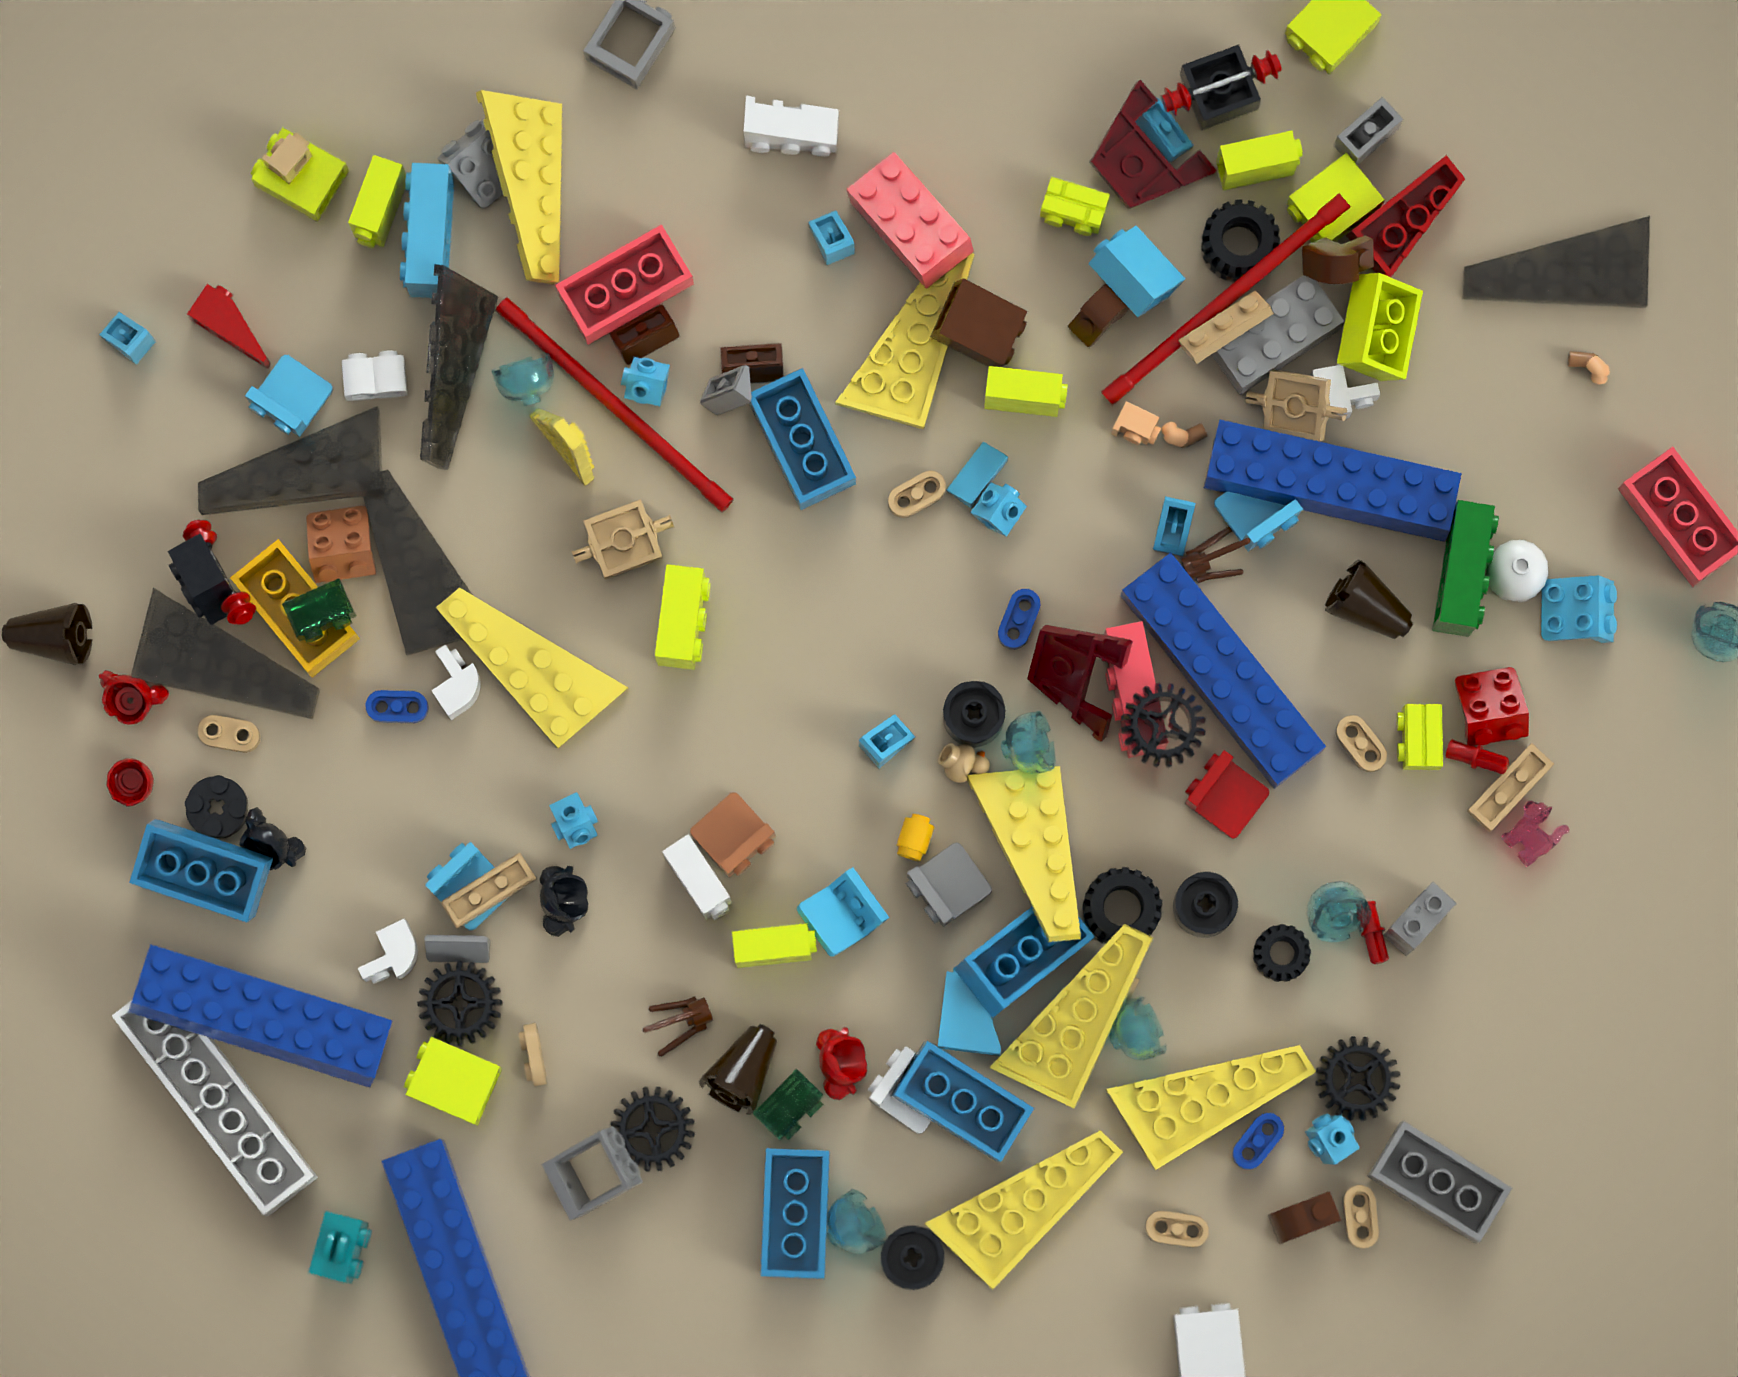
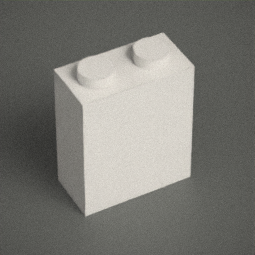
[662,834,732,920]
[1173,1303,1245,1377]

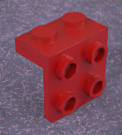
[1455,667,1529,746]
[1185,750,1269,839]

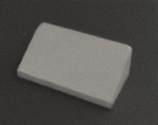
[700,365,751,415]
[425,935,490,963]

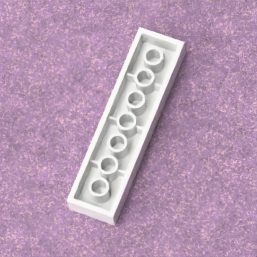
[112,1000,318,1216]

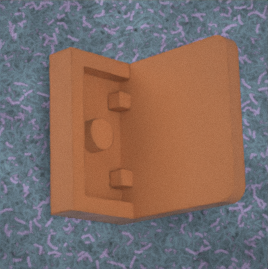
[306,505,376,583]
[690,792,776,878]

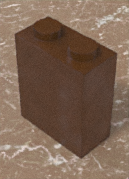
[930,278,1027,367]

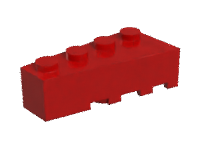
[1346,155,1465,277]

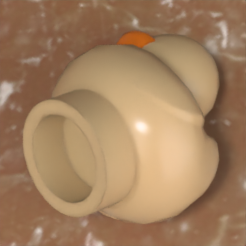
[938,743,990,783]

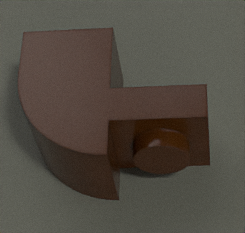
[1302,235,1374,284]
[1067,284,1129,348]
[1268,1191,1342,1244]

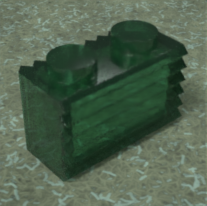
[282,579,357,643]
[753,1069,824,1141]

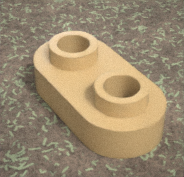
[888,471,946,518]
[198,715,261,753]
[1336,715,1387,772]
[519,1023,547,1087]
[1343,1185,1379,1249]
[1145,1211,1209,1247]

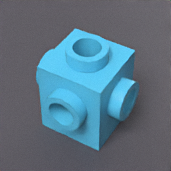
[621,357,670,406]
[970,482,1027,536]
[549,792,598,849]
[1305,1113,1360,1165]

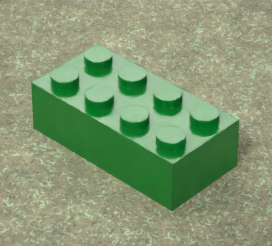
[1432,500,1499,637]

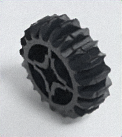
[1121,683,1206,768]
[417,961,503,1046]
[1315,1036,1400,1121]
[610,1087,695,1172]

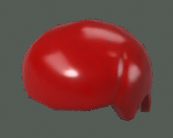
[106,758,154,807]

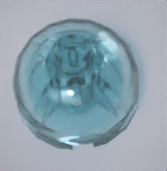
[491,353,554,406]
[1691,602,1738,662]
[1001,711,1056,774]
[1307,881,1372,942]
[1109,996,1167,1060]
[827,1189,886,1254]

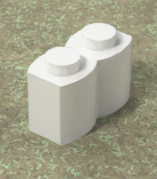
[342,350,408,401]

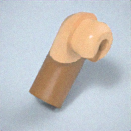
[1568,351,1610,384]
[1161,422,1207,448]

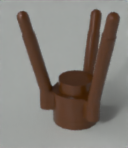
[1180,526,1250,583]
[642,997,713,1057]

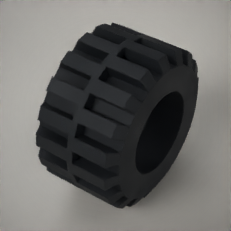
[1201,199,1280,282]
[1082,867,1163,944]

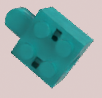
[308,1211,372,1284]

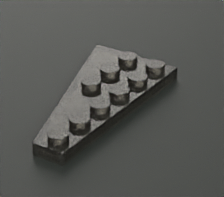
[1462,216,1650,308]
[420,264,498,470]
[198,406,383,515]
[358,470,472,655]
[131,588,320,720]

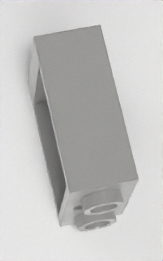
[583,0,675,89]
[1383,882,1456,956]
[542,1126,643,1221]

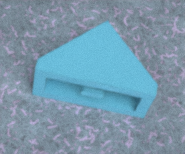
[808,210,855,265]
[99,312,156,365]
[1153,496,1196,556]
[858,714,915,769]

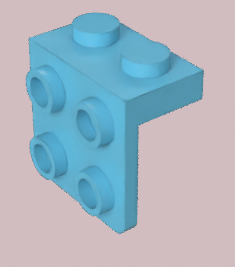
[245,355,333,437]
[1214,491,1303,552]
[1541,575,1617,643]
[425,841,509,931]
[797,867,889,957]

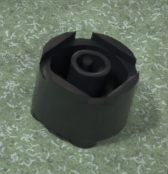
[943,681,1006,748]
[1173,872,1238,938]
[881,1226,944,1290]

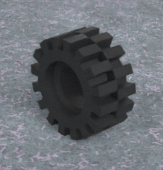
[1253,924,1311,982]

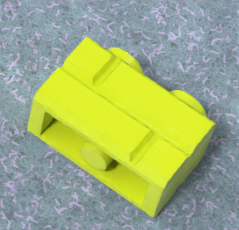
[1040,176,1110,236]
[1396,704,1443,770]

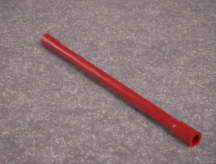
[1101,193,1351,406]
[495,297,734,513]

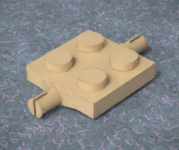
[1246,370,1347,442]
[571,499,674,580]

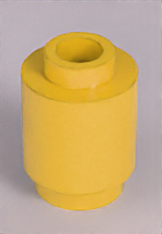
[896,813,934,862]

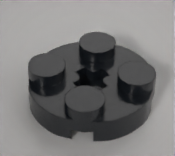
[185,775,248,838]

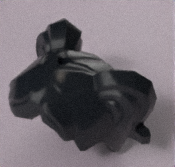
[239,807,306,871]
[539,865,588,937]

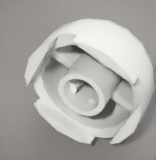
[1486,540,1549,602]

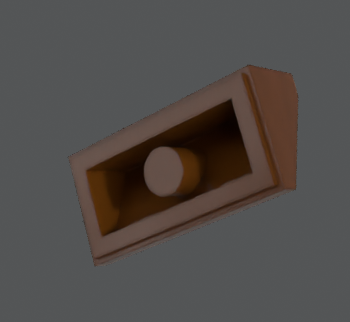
[609,304,680,365]
[721,343,784,383]

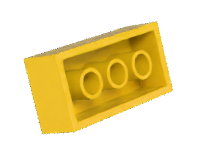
[230,539,360,678]

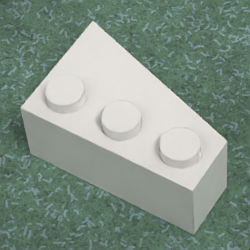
[744,96,839,156]

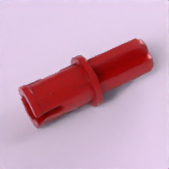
[1445,739,1509,774]
[1356,901,1389,964]

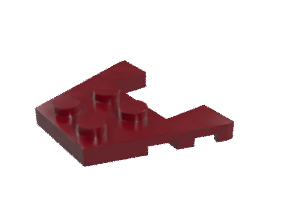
[1089,80,1217,209]
[1027,625,1133,742]

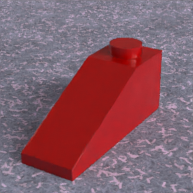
[187,284,271,369]

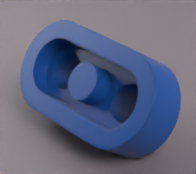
[998,589,1041,650]
[365,690,429,723]
[1232,1113,1284,1170]

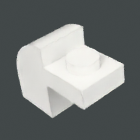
[1310,365,1380,418]
[431,645,481,720]
[358,919,418,984]

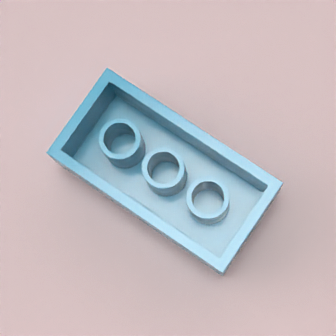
[400,163,455,299]

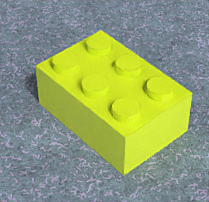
[1337,273,1423,381]
[655,564,711,670]

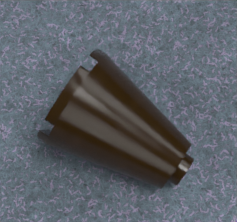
[1325,559,1413,639]
[2,603,92,665]
[699,1024,777,1115]

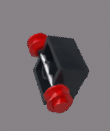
[1161,44,1282,130]
[167,520,256,625]

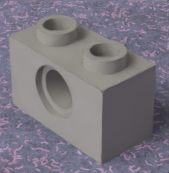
[1334,97,1403,165]

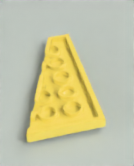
[476,90,562,284]
[835,253,974,429]
[528,408,595,486]
[436,587,628,749]
[967,766,1080,942]
[989,924,1153,1109]
[1106,1045,1316,1170]
[924,1130,1123,1290]

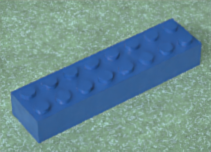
[1204,419,1462,542]
[1120,552,1326,789]
[128,944,393,1088]
[382,1139,530,1377]

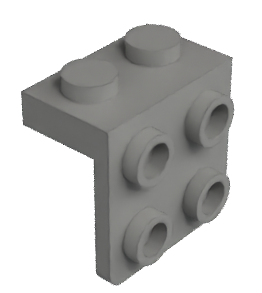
[437,119,503,208]
[906,843,992,927]

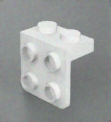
[868,1046,931,1134]

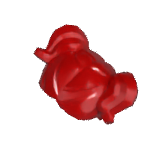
[99,670,169,725]
[816,1027,867,1100]

